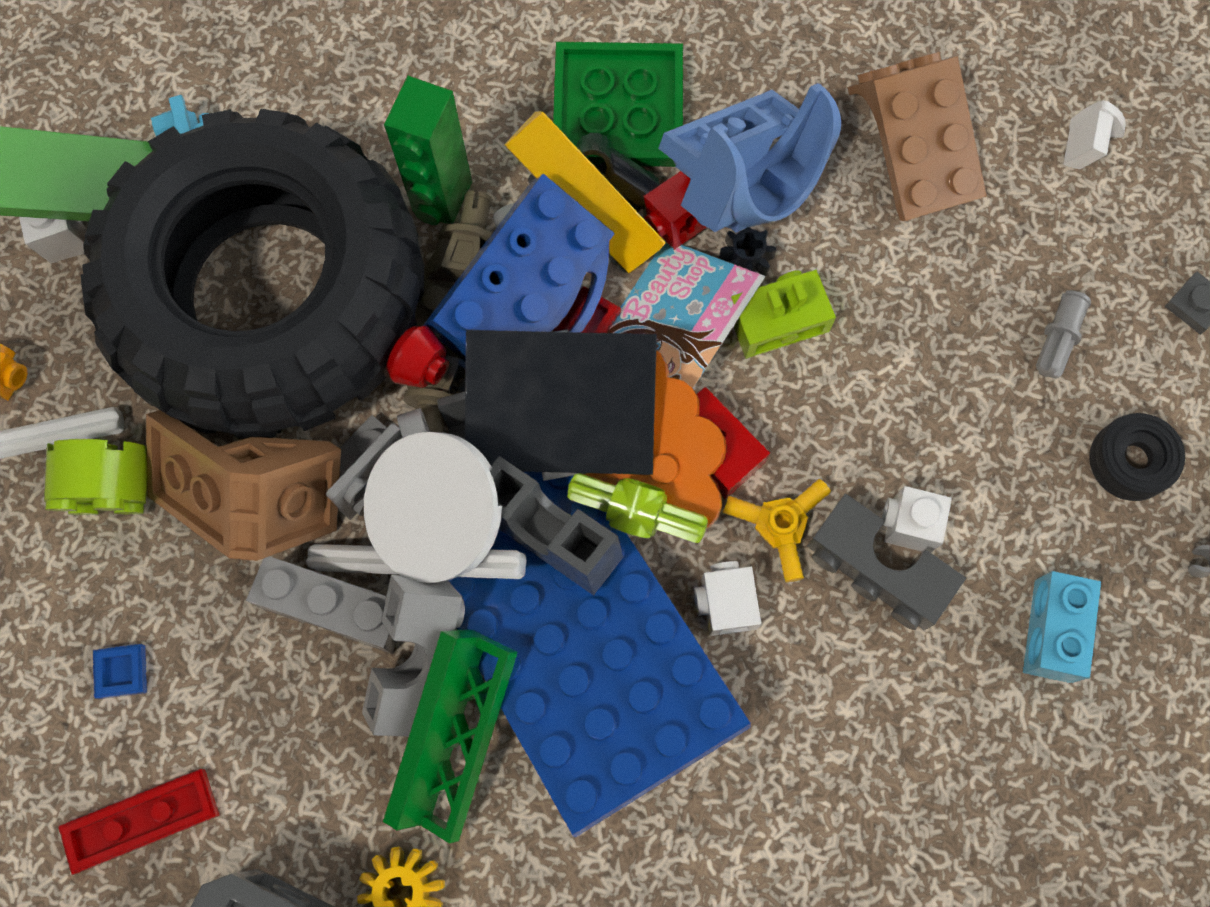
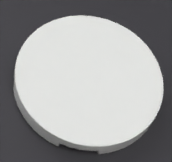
[363,432,502,583]

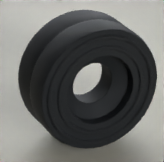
[1089,413,1185,501]

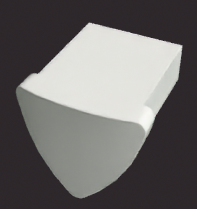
[1063,100,1126,169]

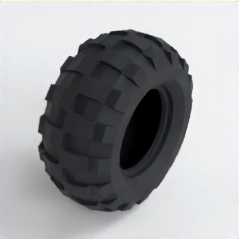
[81,109,425,439]

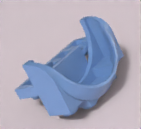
[658,83,841,233]

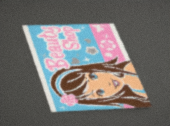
[607,240,765,388]

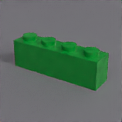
[384,75,472,225]

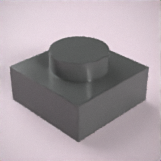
[1165,271,1210,335]

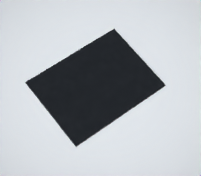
[465,330,657,475]

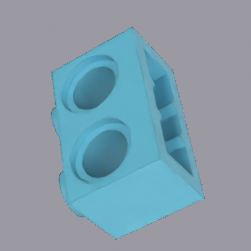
[1023,571,1101,683]

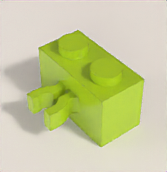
[731,269,836,359]

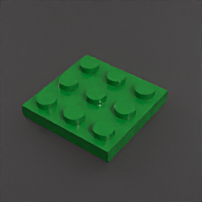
[553,42,683,167]

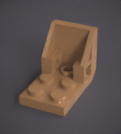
[146,410,341,561]

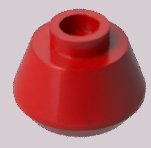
[387,326,449,388]

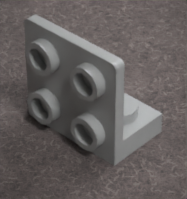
[326,415,402,520]

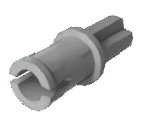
[1036,290,1091,379]

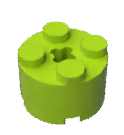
[44,439,147,515]

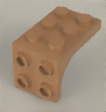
[847,52,987,221]

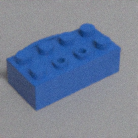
[423,174,615,361]

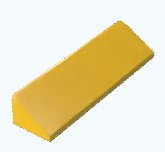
[504,111,666,273]

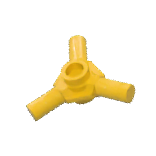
[723,479,831,583]

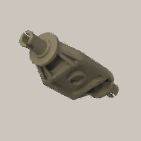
[403,191,493,433]

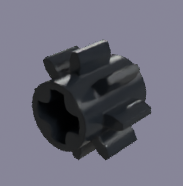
[719,227,776,277]

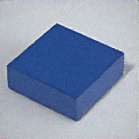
[93,644,147,699]

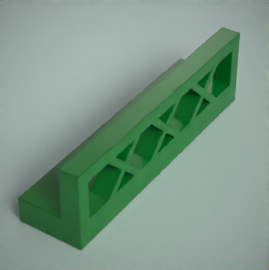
[383,630,518,844]

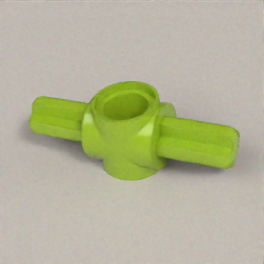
[567,473,708,543]

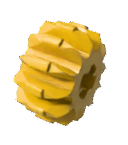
[357,846,445,907]

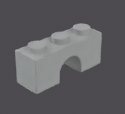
[246,556,397,654]
[362,575,465,737]

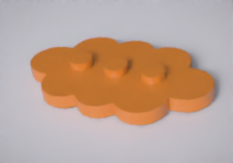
[584,350,726,529]

